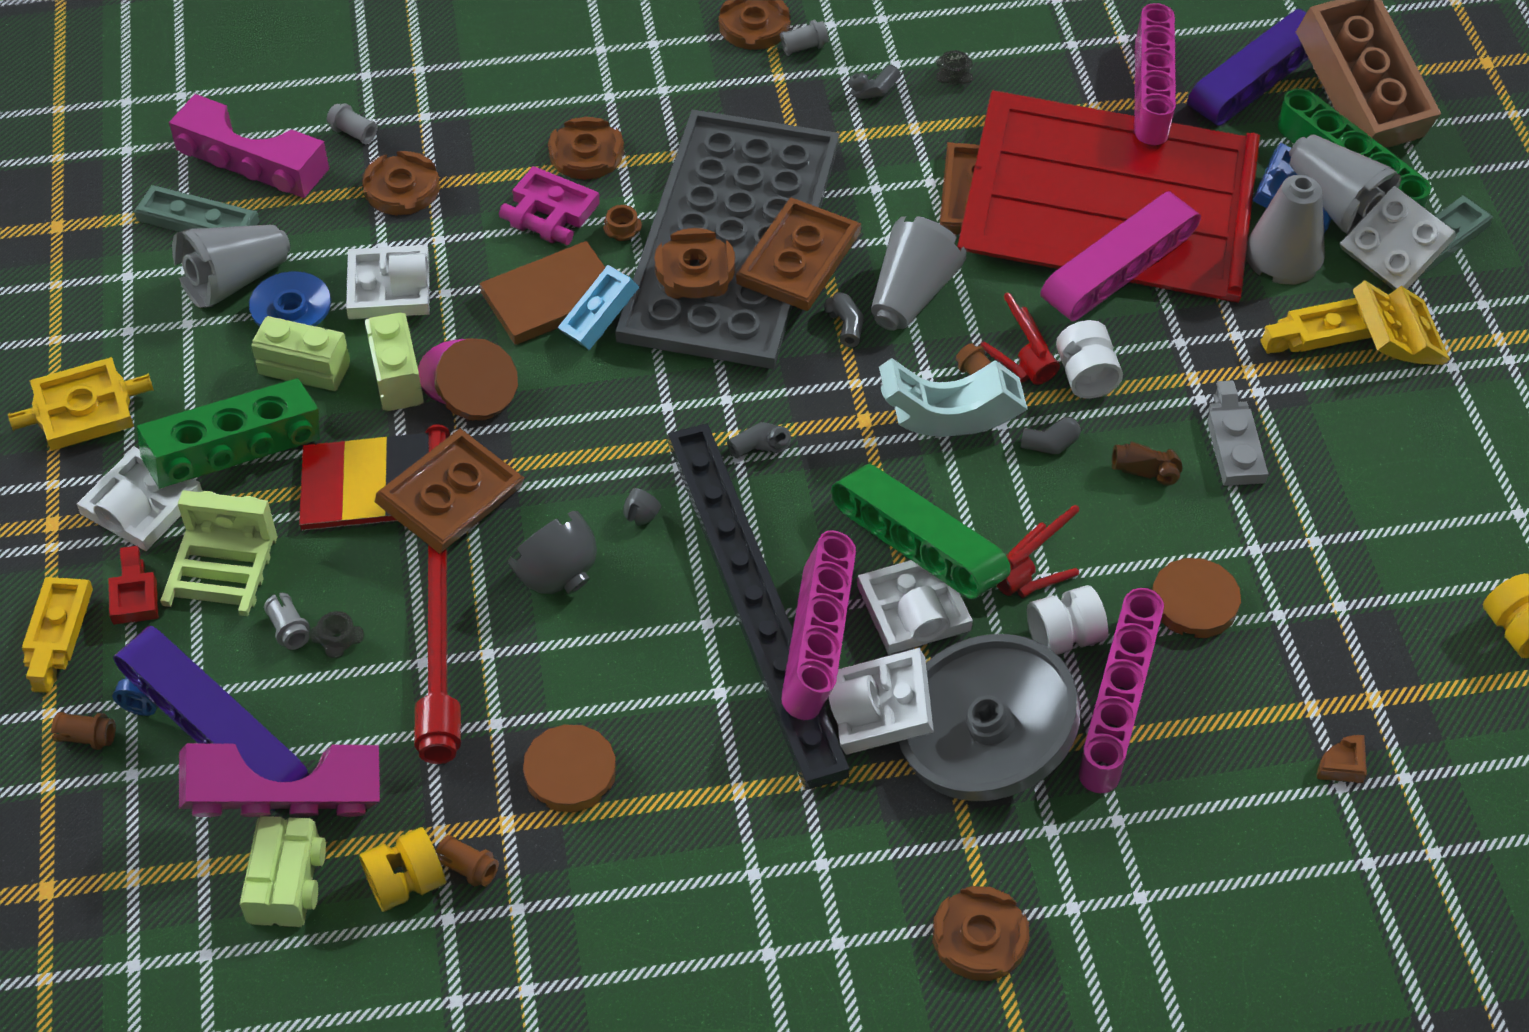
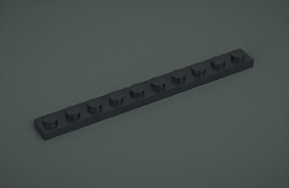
[668,423,850,791]

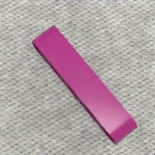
[1134,3,1176,145]
[1040,192,1201,321]
[781,530,856,720]
[1079,588,1164,793]

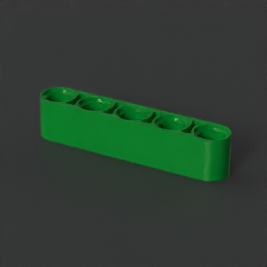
[1277,88,1431,208]
[831,464,1011,599]

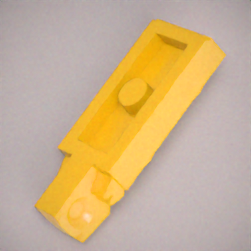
[1260,298,1372,353]
[22,577,93,693]

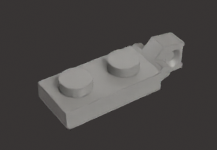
[1207,380,1268,486]

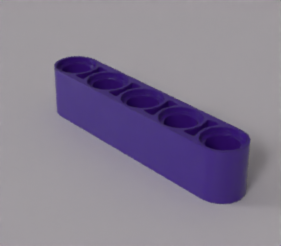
[1187,9,1309,126]
[113,626,309,810]

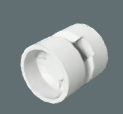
[1056,320,1123,399]
[1026,585,1108,655]

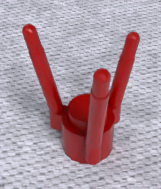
[980,293,1060,385]
[996,505,1080,598]

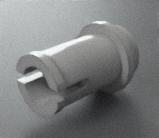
[780,20,829,55]
[327,103,378,144]
[264,593,310,650]

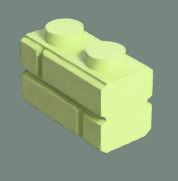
[365,312,424,411]
[251,316,350,391]
[240,816,326,927]

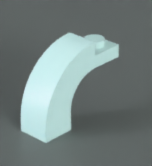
[879,358,1028,437]

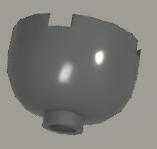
[508,511,597,594]

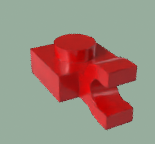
[108,545,158,625]

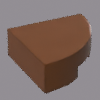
[1317,735,1367,783]

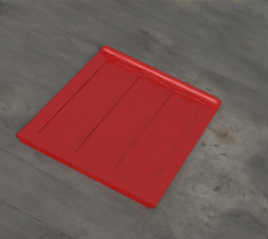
[957,90,1260,303]

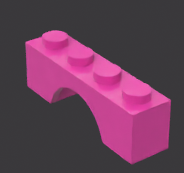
[169,94,329,198]
[179,743,380,817]

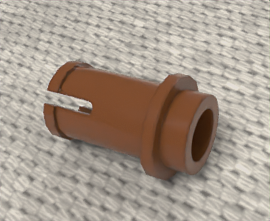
[955,343,991,375]
[51,712,116,750]
[436,835,499,886]

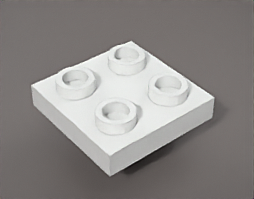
[1340,186,1456,290]
[346,245,429,319]
[77,447,202,551]
[857,560,973,655]
[829,648,934,755]

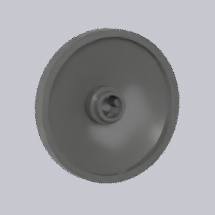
[899,634,1081,801]

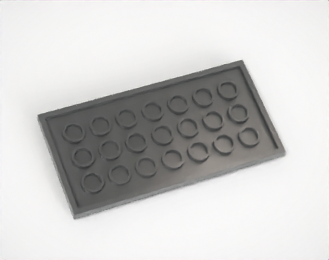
[615,109,840,369]

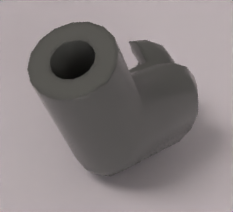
[848,65,901,99]
[824,293,864,347]
[1020,417,1081,455]
[727,422,791,458]

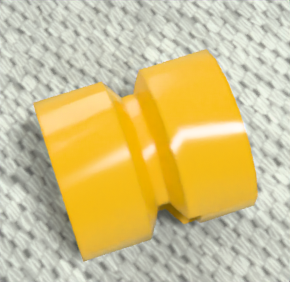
[1483,573,1529,658]
[359,827,446,912]

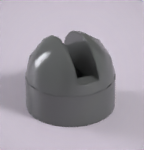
[623,488,661,526]

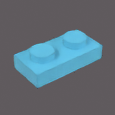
[558,265,639,350]

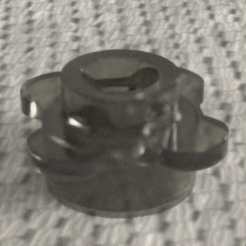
[936,51,973,85]
[310,611,364,658]

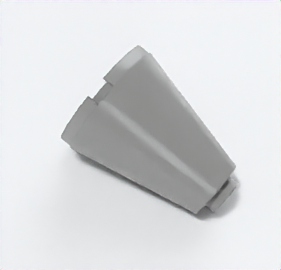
[1289,135,1401,234]
[1246,175,1325,284]
[871,216,966,331]
[172,224,290,308]

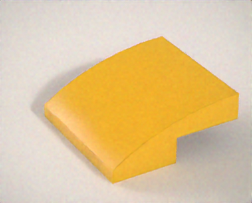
[1352,281,1450,365]

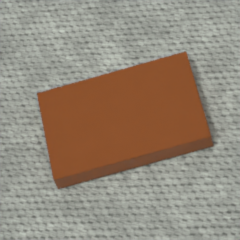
[940,142,980,235]
[736,197,861,311]
[480,241,605,345]
[374,428,524,553]

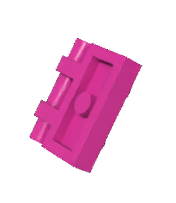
[499,166,600,245]

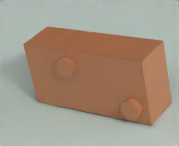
[1296,0,1441,148]

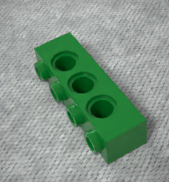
[137,378,320,489]

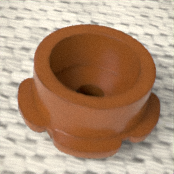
[603,205,642,241]

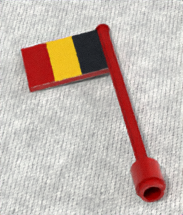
[299,424,461,764]

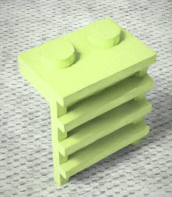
[160,490,278,616]

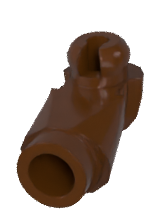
[1112,441,1183,486]

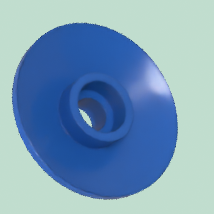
[249,271,331,327]

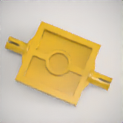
[8,357,154,451]

